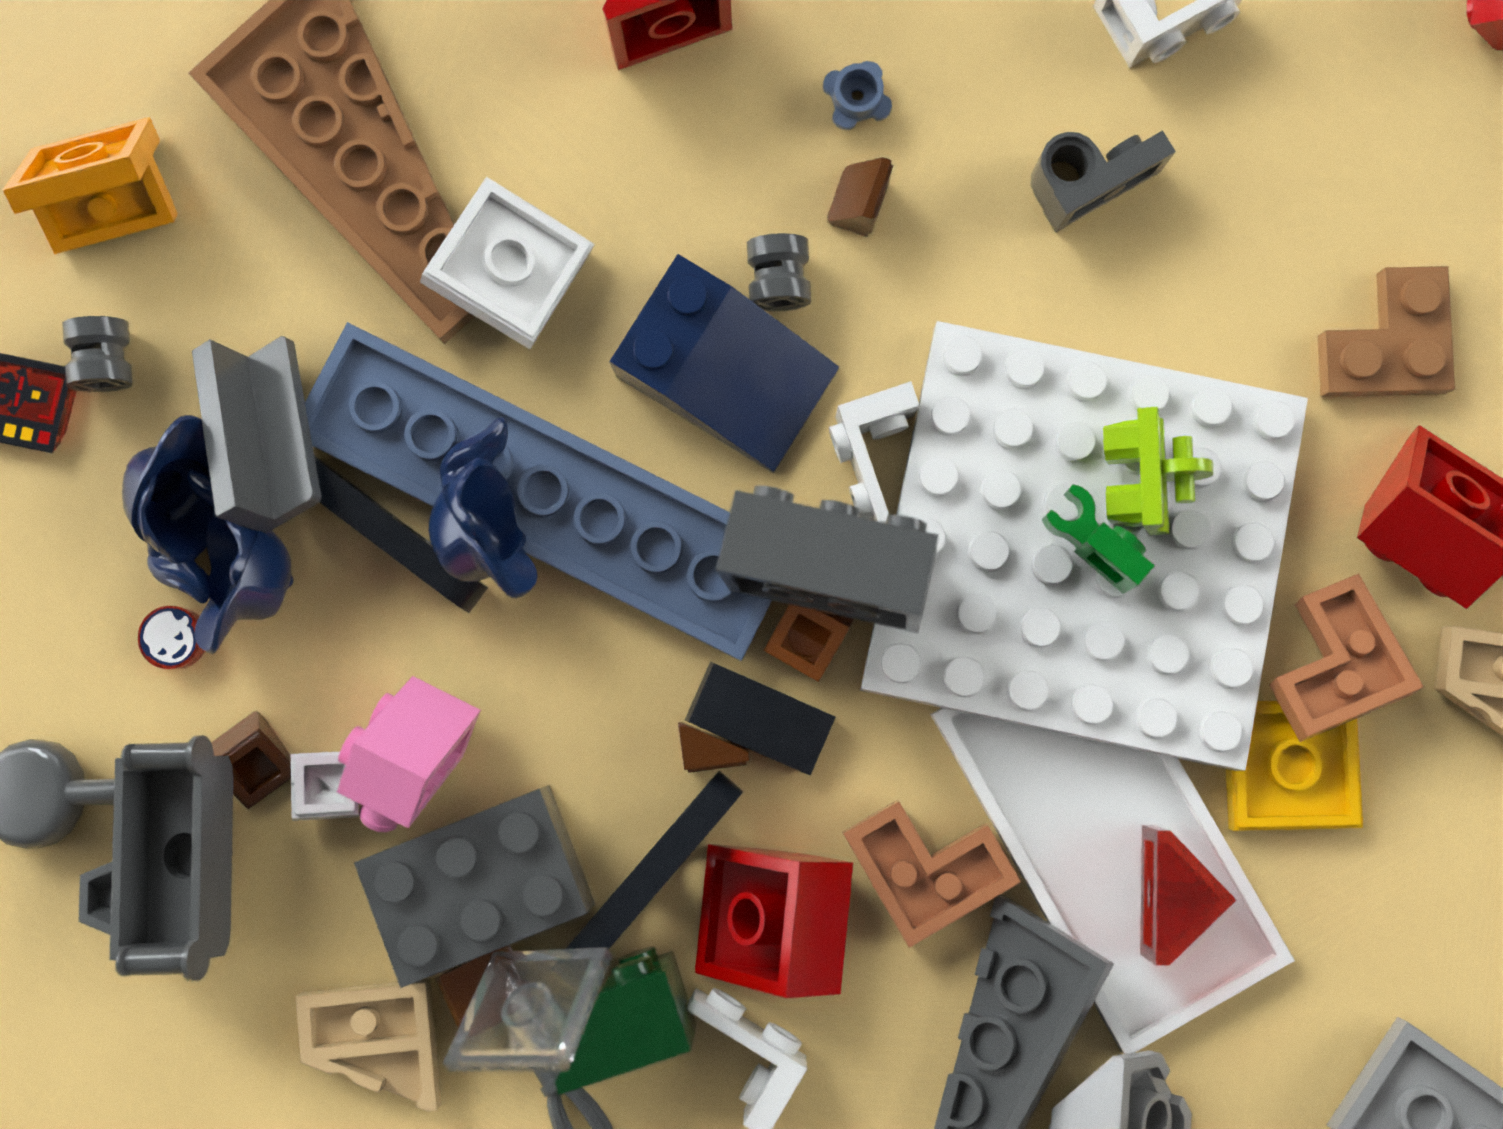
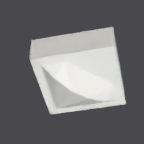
[291,751,359,821]

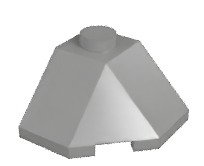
[1048,1051,1192,1129]

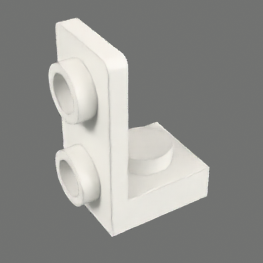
[1093,0,1242,68]
[829,381,920,523]
[687,988,807,1129]

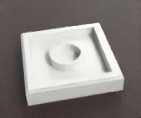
[420,177,594,349]

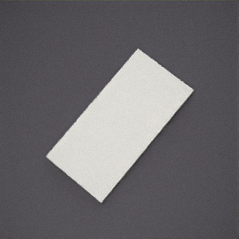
[930,708,1295,1054]

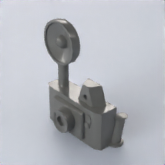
[0,735,234,981]

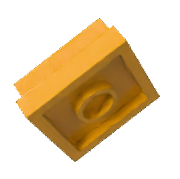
[3,117,178,254]

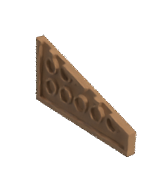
[188,0,475,344]

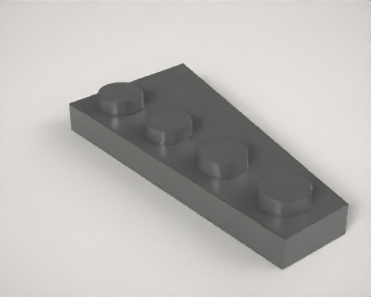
[934,895,1114,1129]

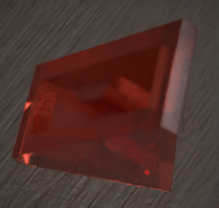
[1140,825,1237,966]

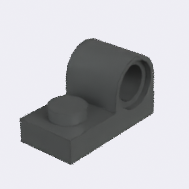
[1031,130,1176,233]

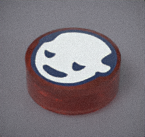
[138,606,205,670]

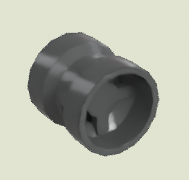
[747,233,811,311]
[62,316,133,392]

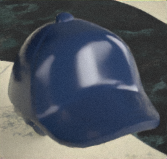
[122,415,213,603]
[429,417,537,598]
[186,469,294,654]

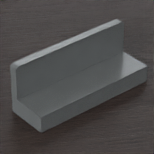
[192,336,321,533]

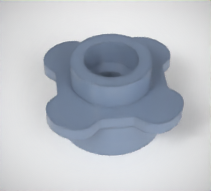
[823,61,892,130]

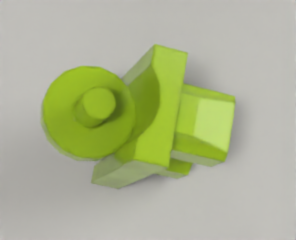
[1103,406,1214,536]

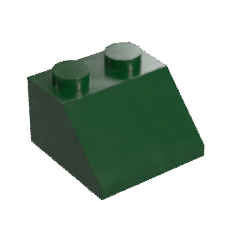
[555,946,696,1095]

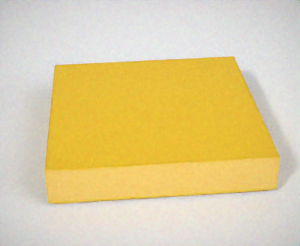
[1226,701,1363,831]

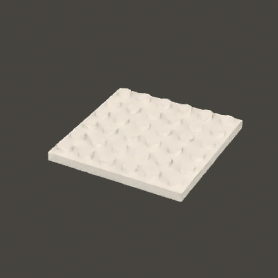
[860,321,1308,771]

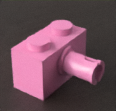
[337,676,481,832]

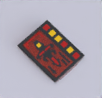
[0,353,77,453]

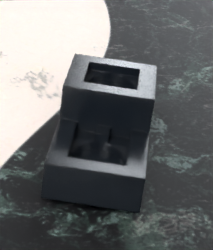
[685,662,836,776]

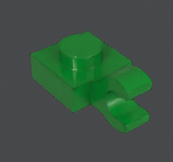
[1042,484,1155,594]

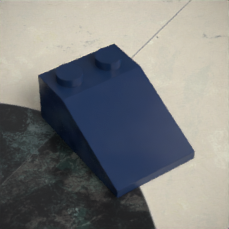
[609,254,839,473]

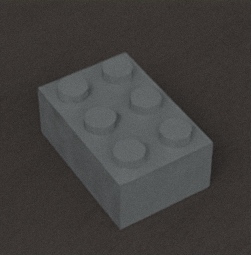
[716,485,939,634]
[354,785,595,988]

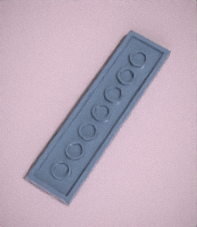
[305,322,772,662]

